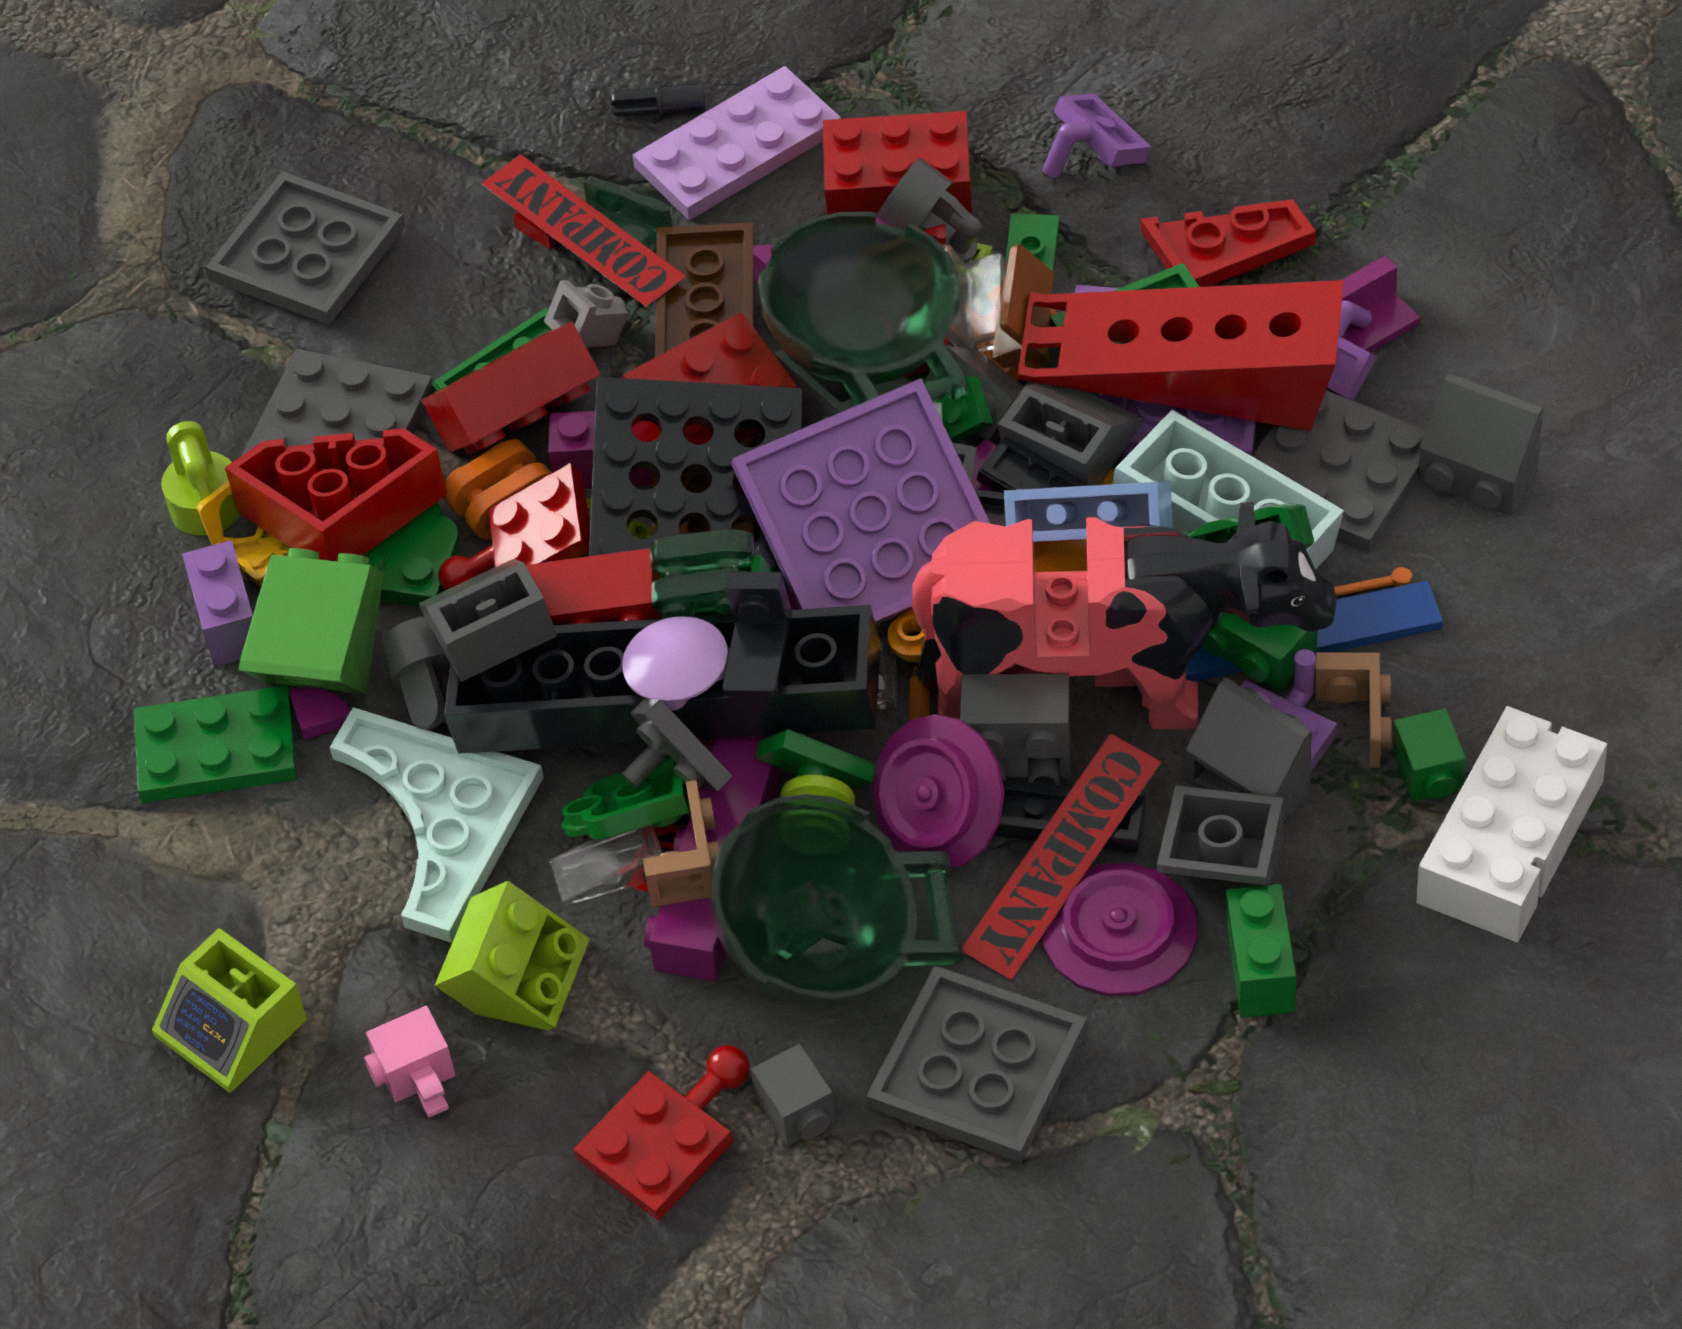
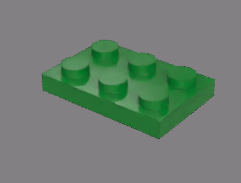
[134,685,298,804]

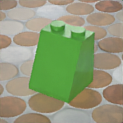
[239,548,384,695]

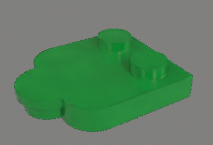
[363,502,461,607]
[561,757,690,839]

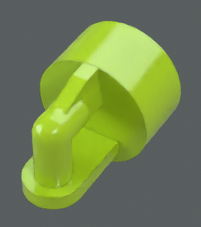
[161,421,241,536]

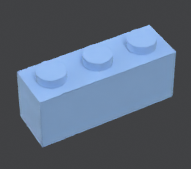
[1004,481,1173,542]

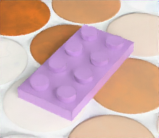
[632,66,841,221]

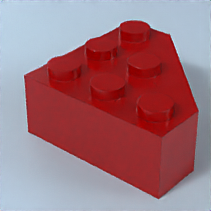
[225,428,447,561]

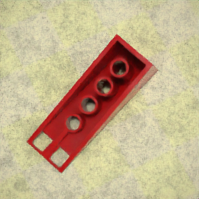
[1017,280,1344,431]

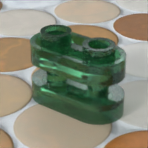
[650,529,754,619]

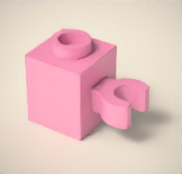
[363,1005,456,1118]

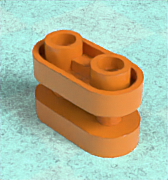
[443,439,552,540]

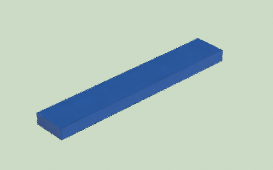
[1136,580,1443,694]

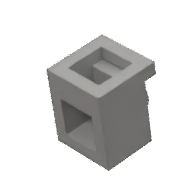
[544,280,629,348]

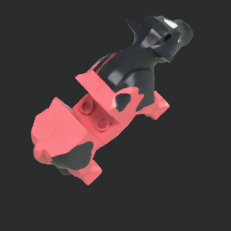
[912,502,1337,729]

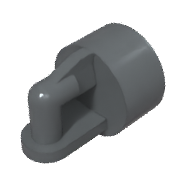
[876,157,982,264]
[380,616,451,730]

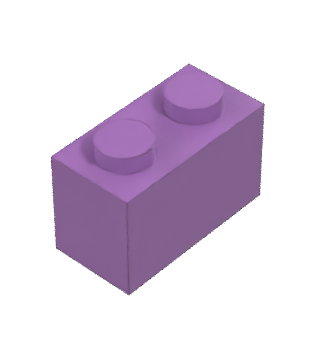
[182,540,253,667]

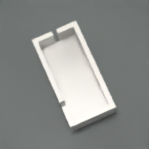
[1416,706,1608,943]

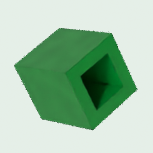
[1393,708,1466,802]

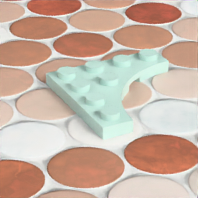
[330,707,544,943]

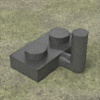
[621,698,732,791]

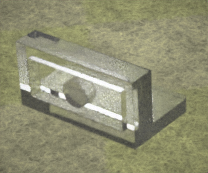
[938,244,1008,352]

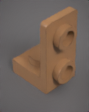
[1315,652,1391,768]
[643,780,723,907]

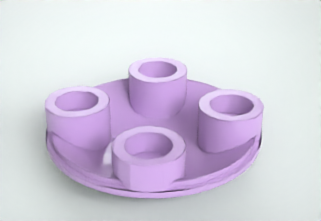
[622,616,728,711]

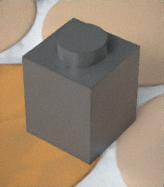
[751,1043,836,1147]

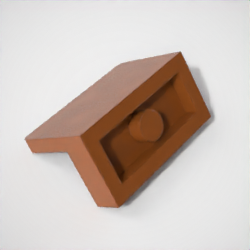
[992,244,1055,369]

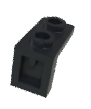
[723,572,792,698]

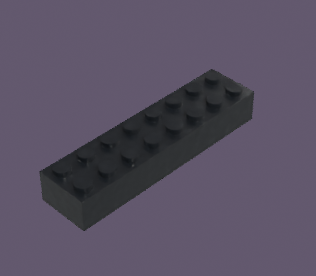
[444,605,880,754]

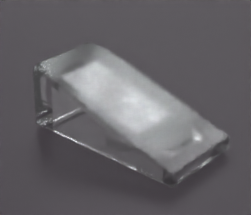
[550,824,662,906]

